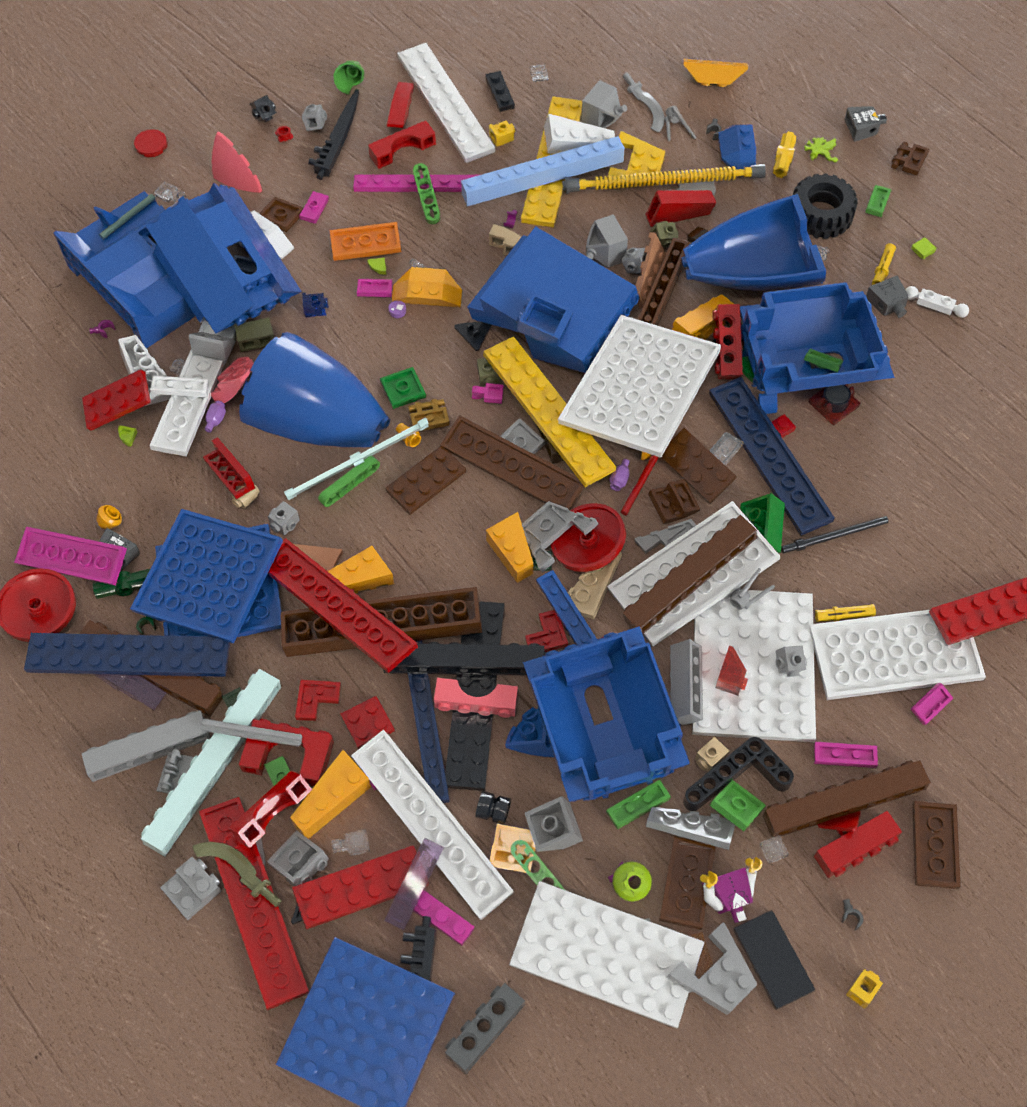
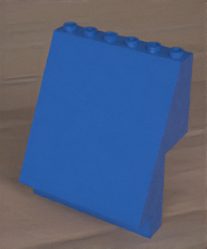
[467,226,639,373]

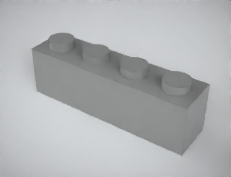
[670,639,703,726]

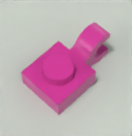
[472,383,504,404]

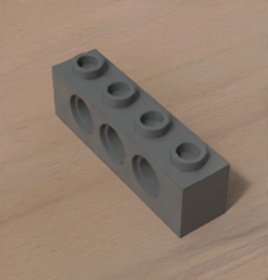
[445,983,525,1075]

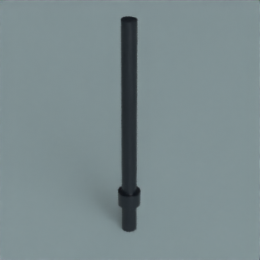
[781,516,888,554]

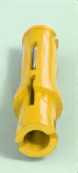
[872,243,896,285]
[815,604,876,622]

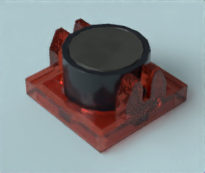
[808,384,861,426]

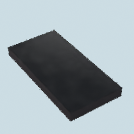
[733,910,816,1010]

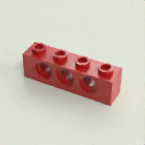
[712,304,743,379]

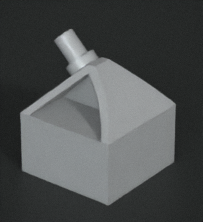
[582,80,627,128]
[586,214,628,268]

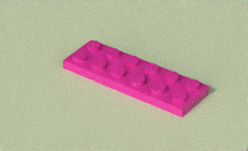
[14,526,127,586]

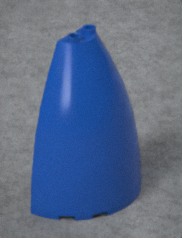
[681,194,826,291]
[239,332,390,447]

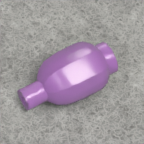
[205,401,226,432]
[609,459,630,491]

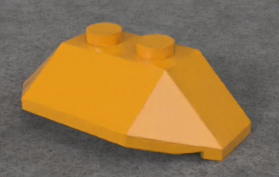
[684,59,748,87]
[392,267,462,308]

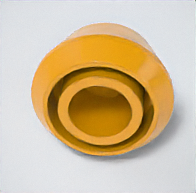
[96,505,122,529]

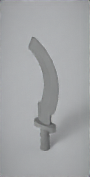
[623,73,664,132]

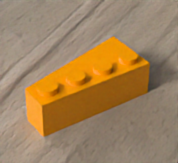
[290,750,371,839]

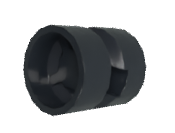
[475,791,511,825]

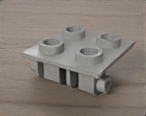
[156,750,194,793]

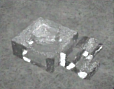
[331,829,370,856]

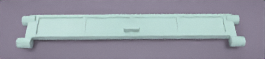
[284,417,429,500]

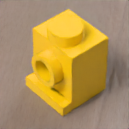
[489,120,515,147]
[846,969,883,1009]

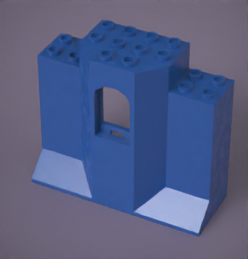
[54,191,195,349]

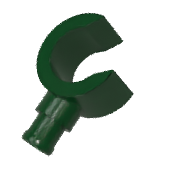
[136,616,156,635]

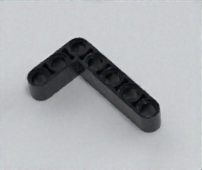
[683,737,794,811]

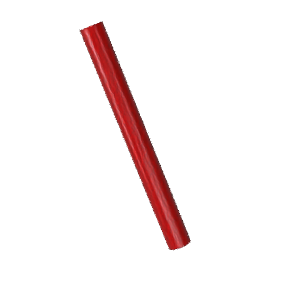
[620,455,659,516]

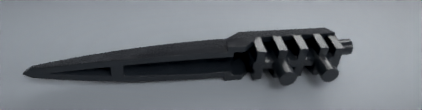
[308,89,359,180]
[400,916,437,981]

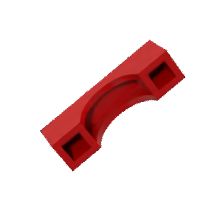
[368,120,436,169]
[228,771,312,848]

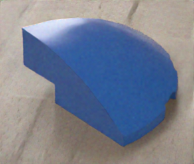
[505,707,554,757]

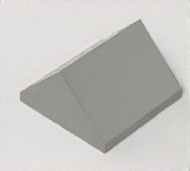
[189,332,236,361]

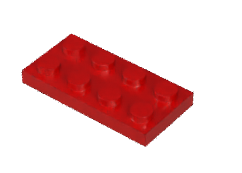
[82,369,151,431]

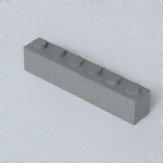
[81,710,211,782]

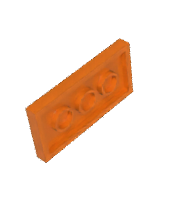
[330,222,401,261]

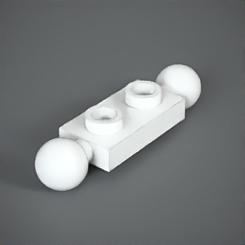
[905,286,969,318]

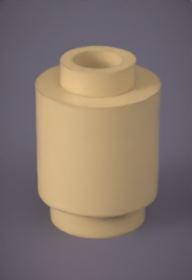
[232,484,260,509]

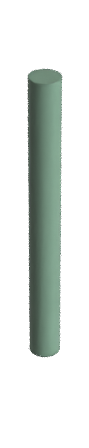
[99,194,156,240]

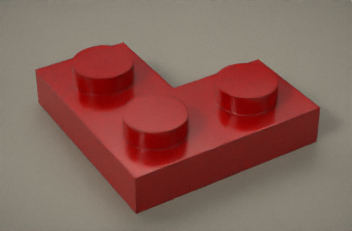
[525,610,568,653]
[295,680,341,721]

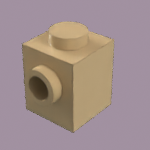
[695,737,729,772]

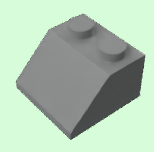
[525,796,583,852]

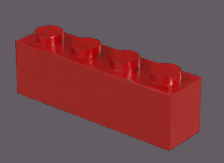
[814,811,902,878]

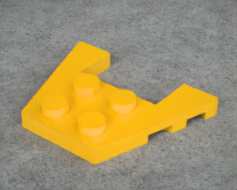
[607,131,665,179]

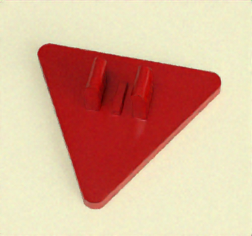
[818,811,861,836]

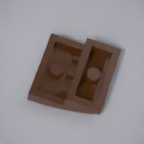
[648,479,700,524]

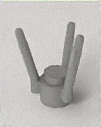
[664,106,696,141]
[730,568,775,610]

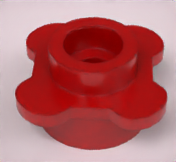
[275,126,294,142]

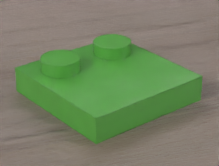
[710,780,766,831]

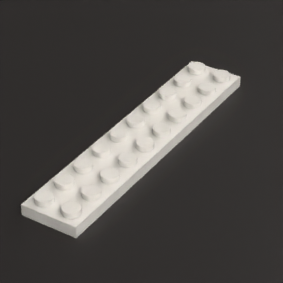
[398,43,495,163]
[150,320,236,456]
[351,730,514,920]

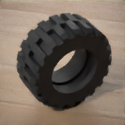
[793,173,858,239]

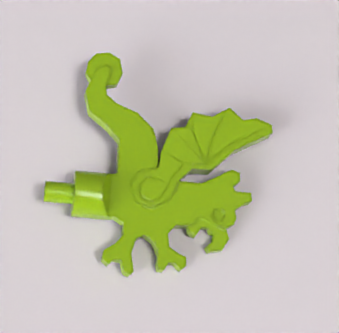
[804,137,838,162]

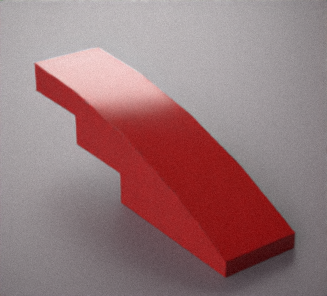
[387,82,414,128]

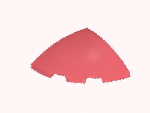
[212,131,262,193]
[211,357,254,403]

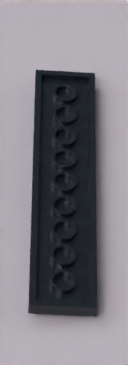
[445,601,505,791]

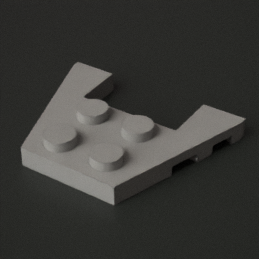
[522,501,598,573]
[635,519,696,554]
[667,922,757,1015]

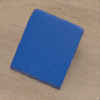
[94,206,119,226]
[757,393,778,414]

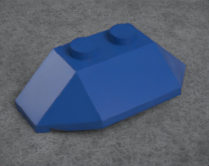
[718,124,756,170]

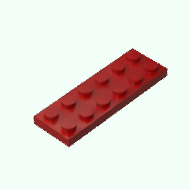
[929,577,1027,645]
[292,845,429,930]

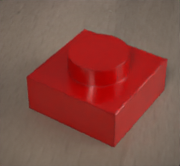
[772,414,796,438]

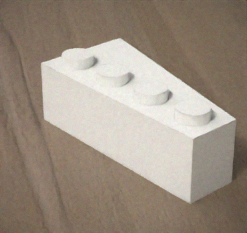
[544,114,615,154]
[118,335,171,406]

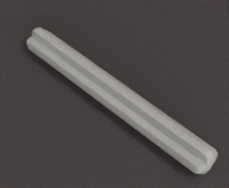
[201,719,302,747]

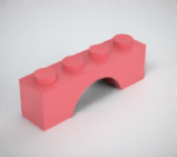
[434,678,518,718]

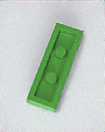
[606,780,671,830]

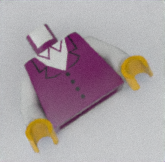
[700,857,762,923]

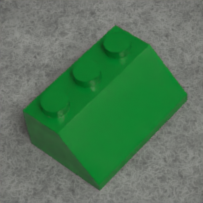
[740,493,785,553]

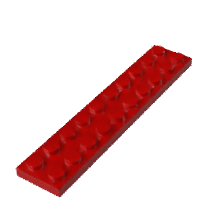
[268,538,418,673]
[199,797,309,1010]

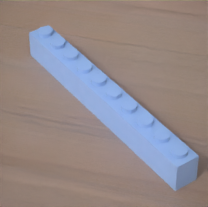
[461,136,624,206]

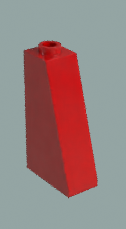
[645,190,716,227]

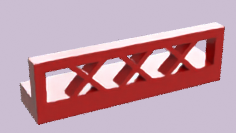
[203,437,255,499]

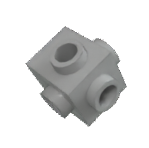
[302,104,327,131]
[622,248,647,274]
[268,501,300,536]
[775,646,807,677]

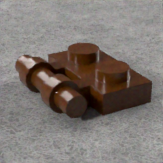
[891,142,930,176]

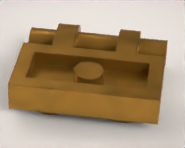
[408,399,450,432]

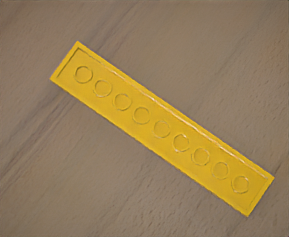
[521,96,582,228]
[483,336,617,487]

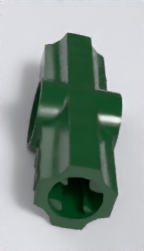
[92,569,150,599]

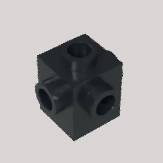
[249,95,276,122]

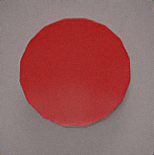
[134,129,168,157]

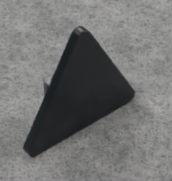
[454,321,492,351]

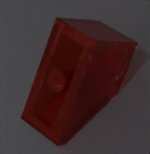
[715,645,748,696]

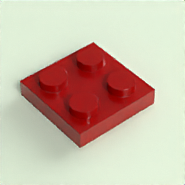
[340,696,395,750]

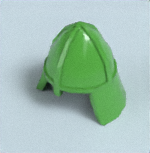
[333,61,364,94]

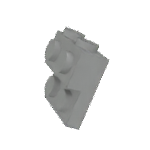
[267,830,329,886]
[160,856,222,920]

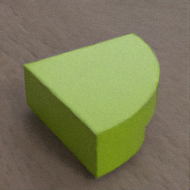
[367,257,387,275]
[118,425,137,447]

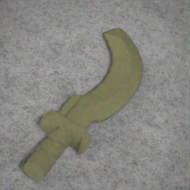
[192,842,282,907]

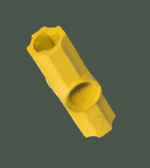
[773,131,797,178]

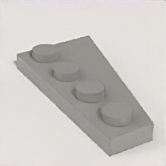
[646,807,735,850]

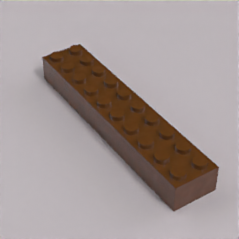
[281,587,482,657]

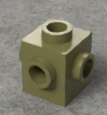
[650,221,679,248]

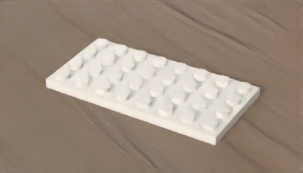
[607,501,780,646]
[809,610,986,700]
[510,881,704,1029]

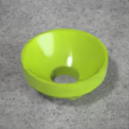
[612,862,652,901]

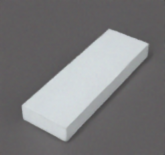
[150,376,209,398]

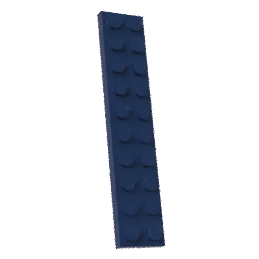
[709,377,835,536]
[24,633,230,677]

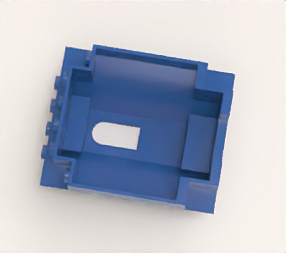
[146,183,302,334]
[740,282,895,395]
[523,626,690,802]

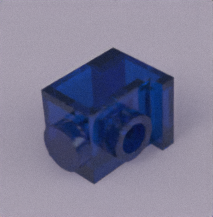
[302,292,329,317]

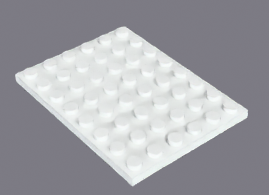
[558,315,721,458]
[692,590,816,743]

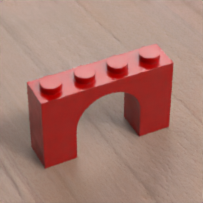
[239,719,334,786]

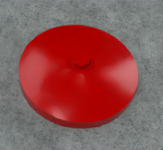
[551,503,626,572]
[0,568,76,642]

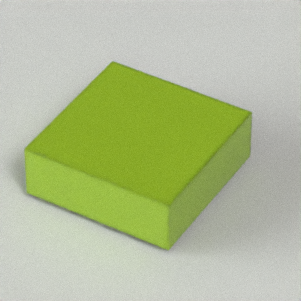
[911,237,936,260]

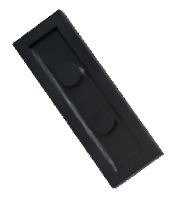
[485,71,515,112]

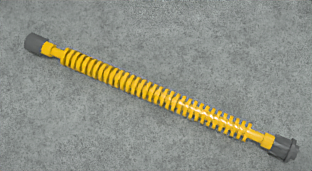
[562,164,766,194]

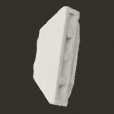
[238,211,294,259]

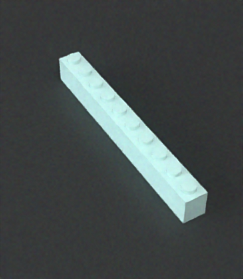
[141,669,281,857]

